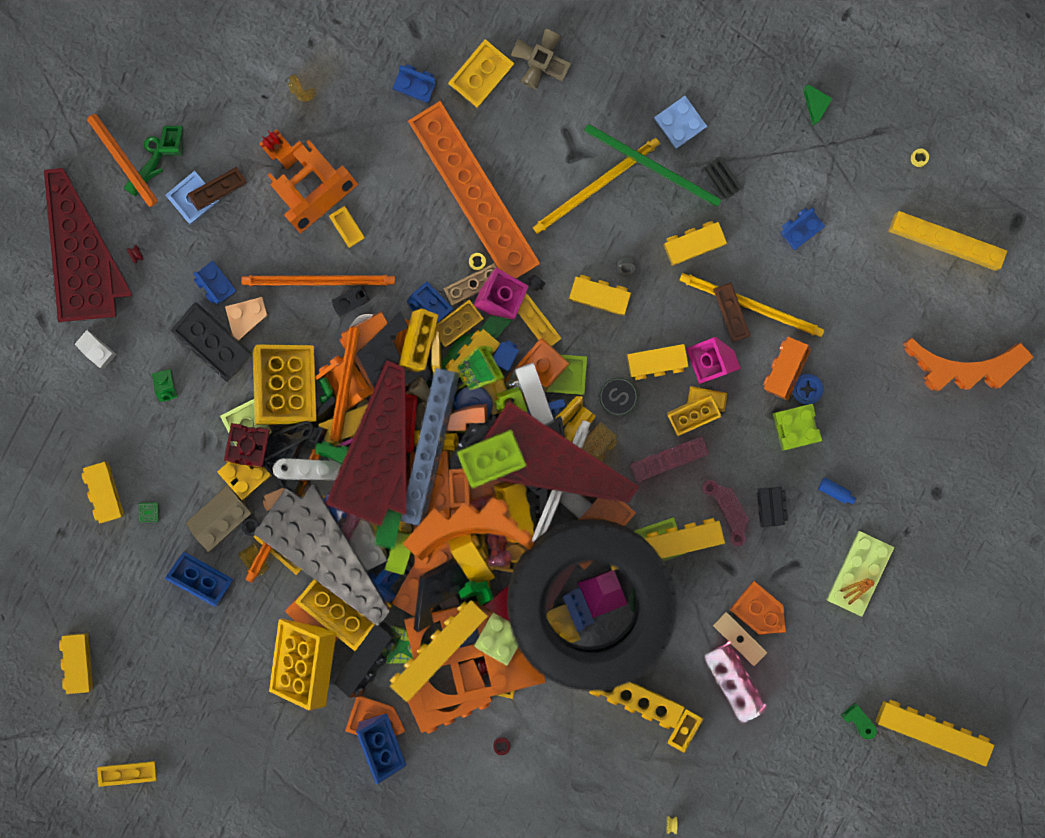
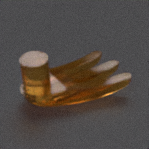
[840,578,874,605]

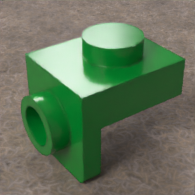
[152,369,178,402]
[459,580,493,606]

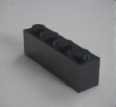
[334,622,401,698]

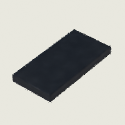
[170,302,253,382]

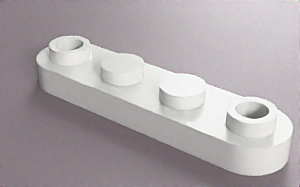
[273,459,342,482]

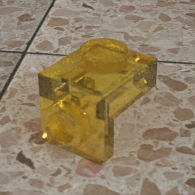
[287,74,317,102]
[238,543,269,576]

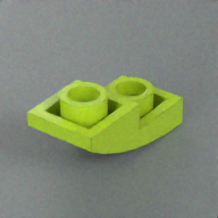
[385,531,411,575]

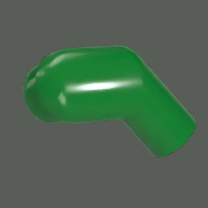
[318,377,333,405]

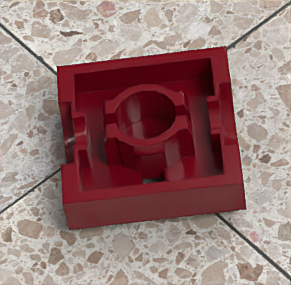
[224,423,270,468]

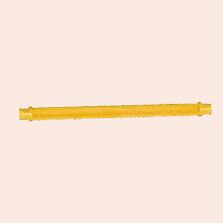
[532,137,660,234]
[679,273,824,337]

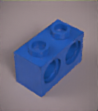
[493,340,519,372]

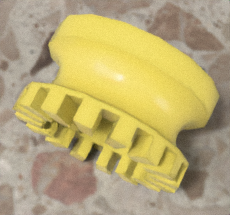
[911,149,929,167]
[469,253,486,271]
[667,816,677,834]

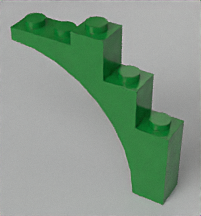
[315,442,402,550]

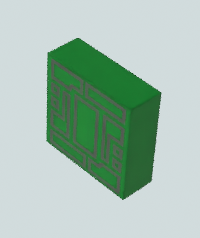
[138,503,159,522]

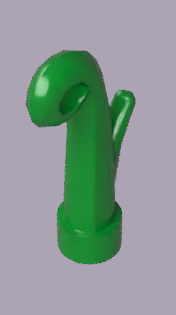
[123,136,163,197]

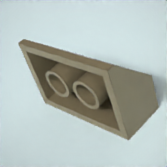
[186,485,254,552]

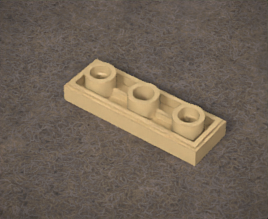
[443,263,497,306]
[713,612,767,666]

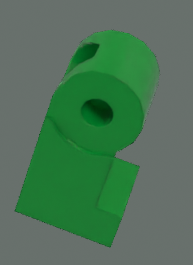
[841,703,877,740]

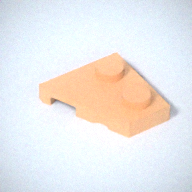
[225,297,268,341]

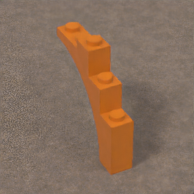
[903,338,1033,391]
[403,497,535,561]

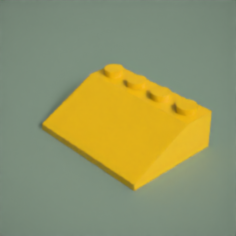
[253,345,316,425]
[295,579,392,651]
[269,619,336,711]

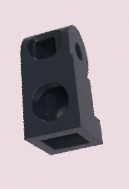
[331,287,370,317]

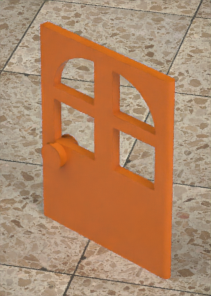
[404,602,546,712]

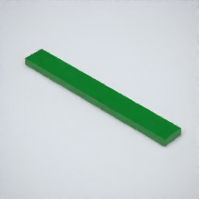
[583,124,721,207]

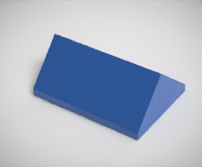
[165,551,234,607]
[356,714,406,784]

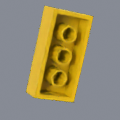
[435,300,484,348]
[667,393,722,436]

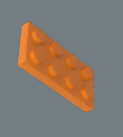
[578,498,636,570]

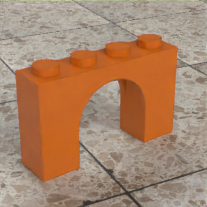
[339,311,410,396]
[408,659,492,734]

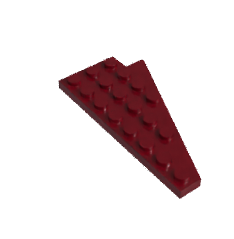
[44,168,133,323]
[326,361,406,527]
[482,401,639,503]

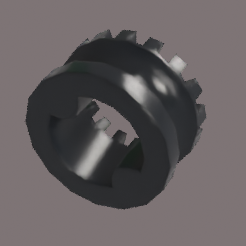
[242,518,260,536]

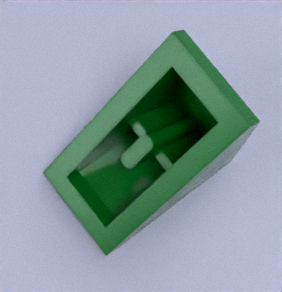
[803,85,833,126]
[159,126,183,156]

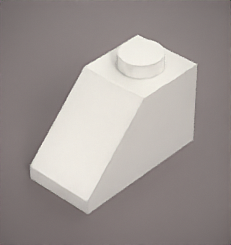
[75,330,117,369]

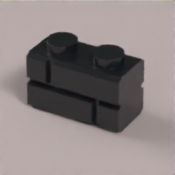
[757,486,788,527]

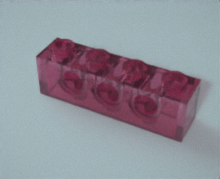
[629,436,709,482]
[704,641,767,723]

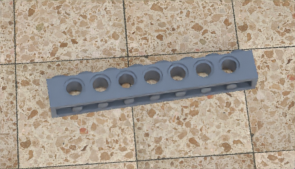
[401,368,460,526]

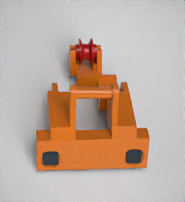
[259,129,359,234]

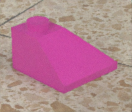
[473,268,529,320]
[686,337,741,384]
[578,569,627,618]

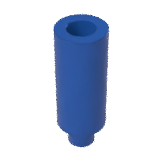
[818,477,856,505]

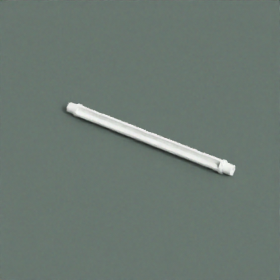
[532,420,591,541]

